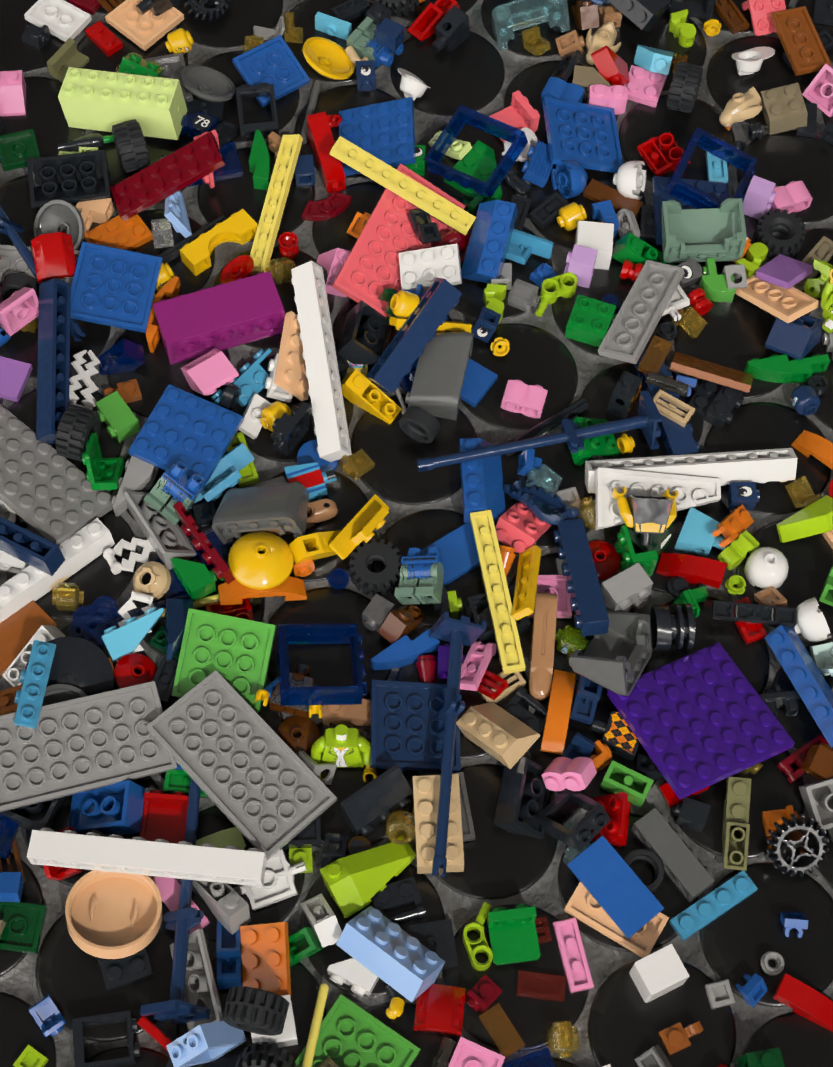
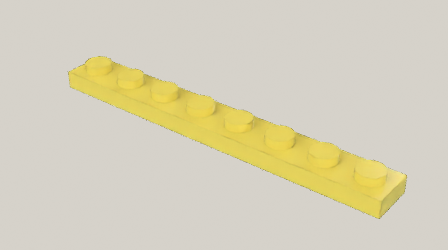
[250,134,303,275]
[330,136,476,236]
[470,510,526,674]

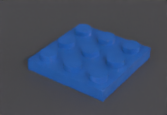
[232,35,310,107]

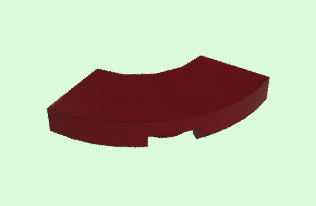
[302,191,352,221]

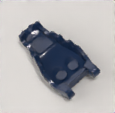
[504,480,580,525]

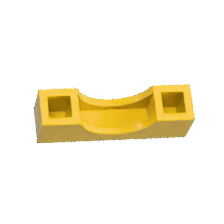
[180,209,258,276]

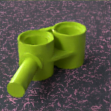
[535,272,578,317]
[462,902,493,971]

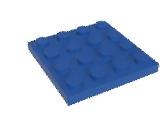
[339,97,416,176]
[542,97,623,173]
[70,242,162,333]
[128,384,244,487]

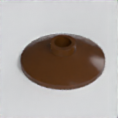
[276,716,320,756]

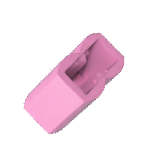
[587,84,628,115]
[770,181,813,214]
[501,380,548,418]
[542,757,597,791]

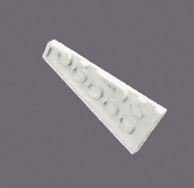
[595,467,721,530]

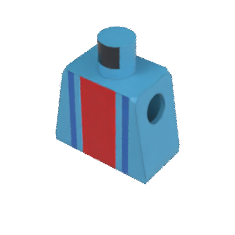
[284,462,337,503]

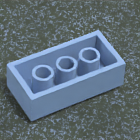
[336,906,445,1002]

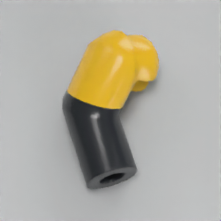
[384,985,405,1019]

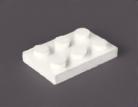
[24,0,92,42]
[399,244,462,290]

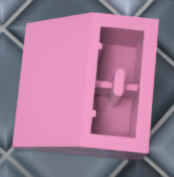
[181,348,239,396]

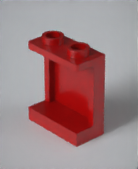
[139,790,188,844]

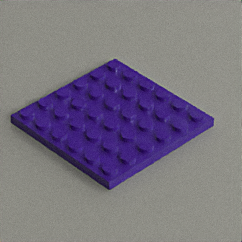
[607,642,795,799]

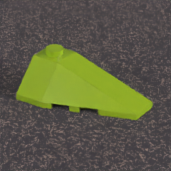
[319,839,416,918]

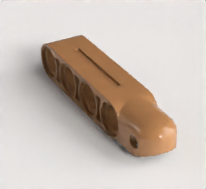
[236,499,338,540]
[528,592,558,700]

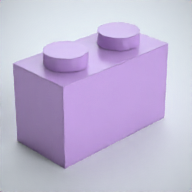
[743,175,776,220]
[564,244,598,288]

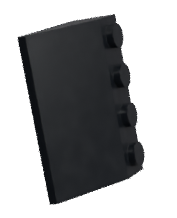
[27,150,111,208]

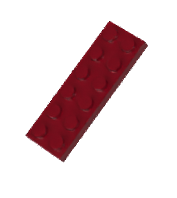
[110,131,225,221]

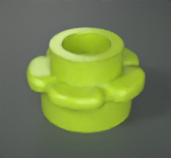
[725,575,746,595]

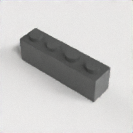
[631,808,715,903]

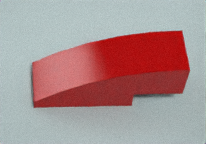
[407,0,460,42]
[656,553,727,589]
[773,973,833,1032]

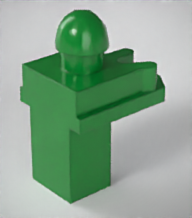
[673,586,709,618]

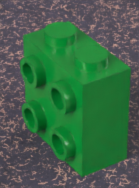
[565,294,617,347]

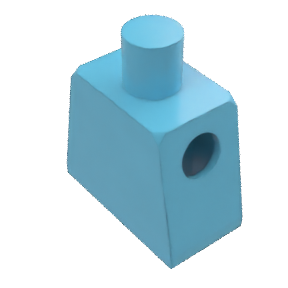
[674,507,726,557]

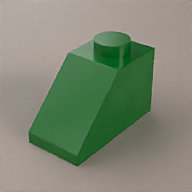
[171,558,217,603]

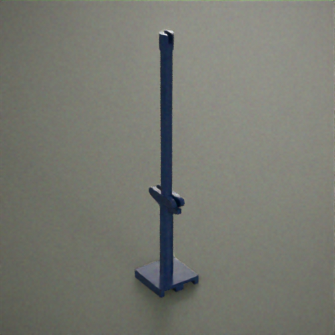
[0,205,86,342]
[416,390,663,472]
[429,612,487,877]
[140,777,210,1025]

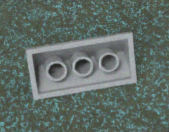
[124,491,197,570]
[169,929,223,1032]

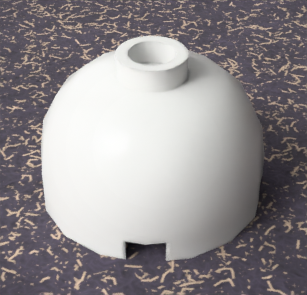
[613,160,646,200]
[744,547,789,590]
[794,597,831,642]

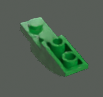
[744,354,830,383]

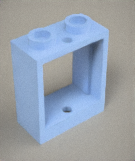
[166,1020,247,1067]

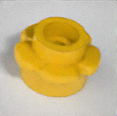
[703,19,721,36]
[490,337,510,356]
[617,434,635,454]

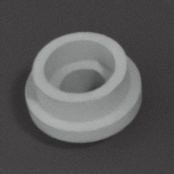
[760,951,784,975]

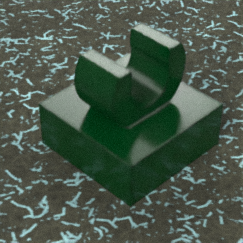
[463,192,487,216]

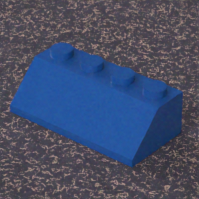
[461,200,518,284]
[459,438,506,523]

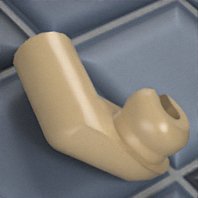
[345,46,368,64]

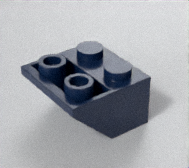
[765,314,823,360]

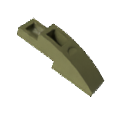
[722,777,751,871]

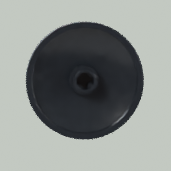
[25,637,114,696]

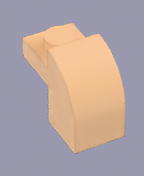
[75,198,114,233]

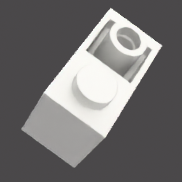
[327,958,379,997]

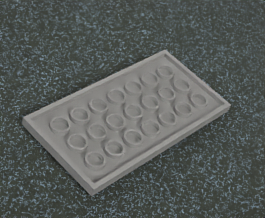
[0,404,113,545]
[146,670,337,860]
[0,681,177,812]

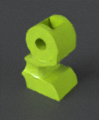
[668,9,696,48]
[735,242,768,278]
[804,259,833,298]
[483,284,507,323]
[717,530,760,571]

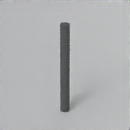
[301,80,322,144]

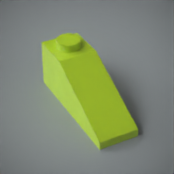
[776,495,833,543]

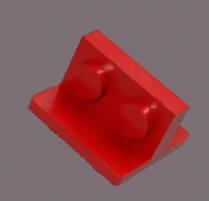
[590,792,631,847]

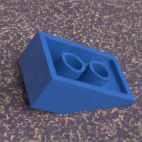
[68,780,145,835]

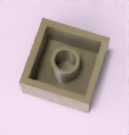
[761,83,808,135]

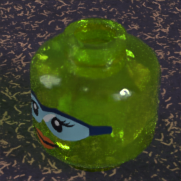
[555,625,588,656]

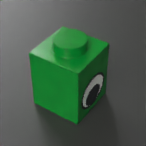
[405,145,426,176]

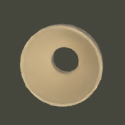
[133,561,171,601]

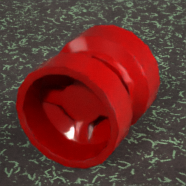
[278,232,299,259]
[620,259,644,282]
[687,288,713,316]

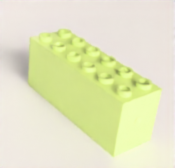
[58,67,188,140]

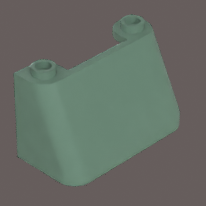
[661,198,747,263]

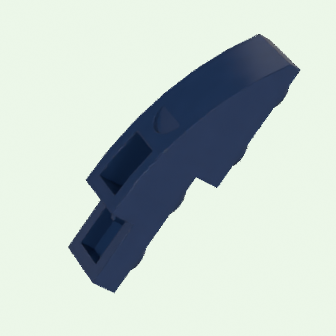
[569,640,603,725]

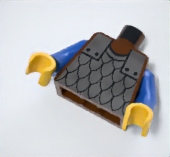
[254,663,323,719]

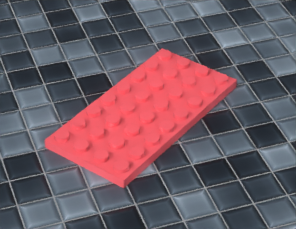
[332,163,465,327]

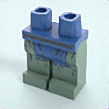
[346,16,403,68]
[143,460,204,525]
[394,547,445,605]

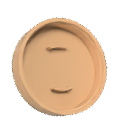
[65,870,162,959]

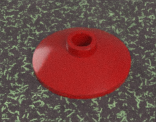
[220,255,254,283]
[589,541,620,580]
[114,653,157,689]

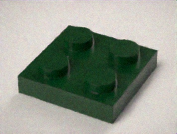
[0,129,41,172]
[0,902,48,955]

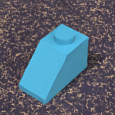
[633,44,674,75]

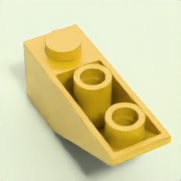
[341,369,402,424]
[289,530,341,564]

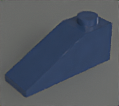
[165,599,194,660]

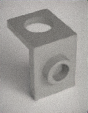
[253,16,285,43]
[491,263,512,290]
[721,264,748,289]
[298,751,337,785]

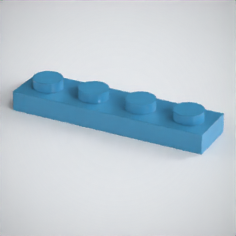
[669,871,758,942]

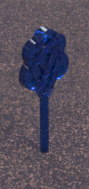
[68,593,192,647]

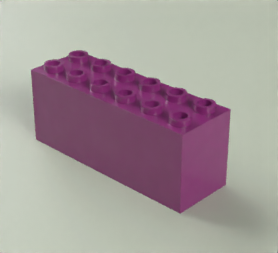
[153,271,285,365]

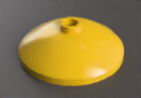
[302,37,355,80]
[228,532,294,590]

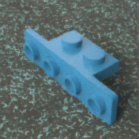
[506,228,554,265]
[211,348,272,407]
[190,443,254,508]
[14,640,56,729]

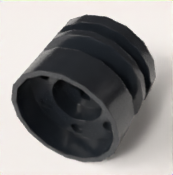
[650,603,696,650]

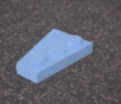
[164,190,192,238]

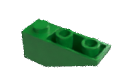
[612,232,676,266]

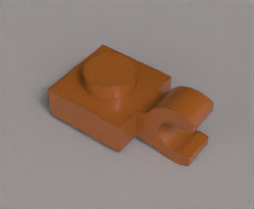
[104,379,142,404]
[658,1021,704,1056]

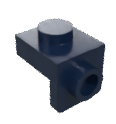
[561,733,596,760]

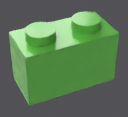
[95,391,141,443]
[600,760,654,808]

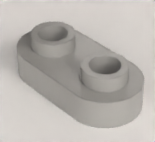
[616,208,640,238]

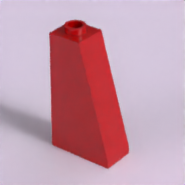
[307,111,346,193]

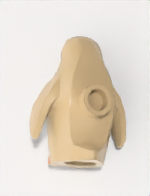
[585,22,621,67]
[719,87,762,131]

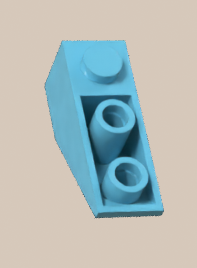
[101,607,164,662]

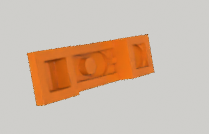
[146,276,181,353]
[791,430,833,470]
[218,576,307,605]
[540,669,576,755]

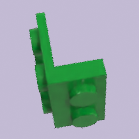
[118,52,164,77]
[569,417,620,466]
[82,433,125,491]
[615,525,658,577]
[487,904,540,965]

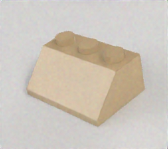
[456,702,540,769]

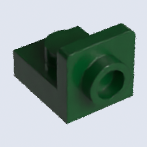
[378,288,398,322]

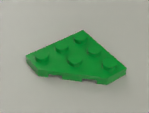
[444,140,502,202]

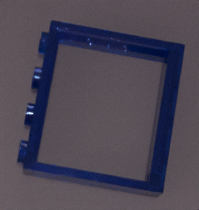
[424,105,528,197]
[665,127,757,209]
[277,624,367,706]

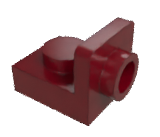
[466,974,503,1013]

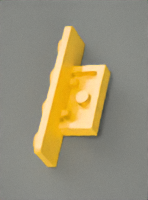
[329,494,389,560]

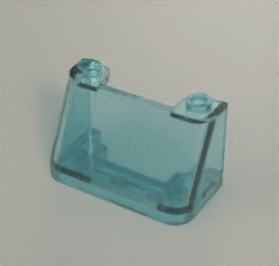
[492,0,570,51]

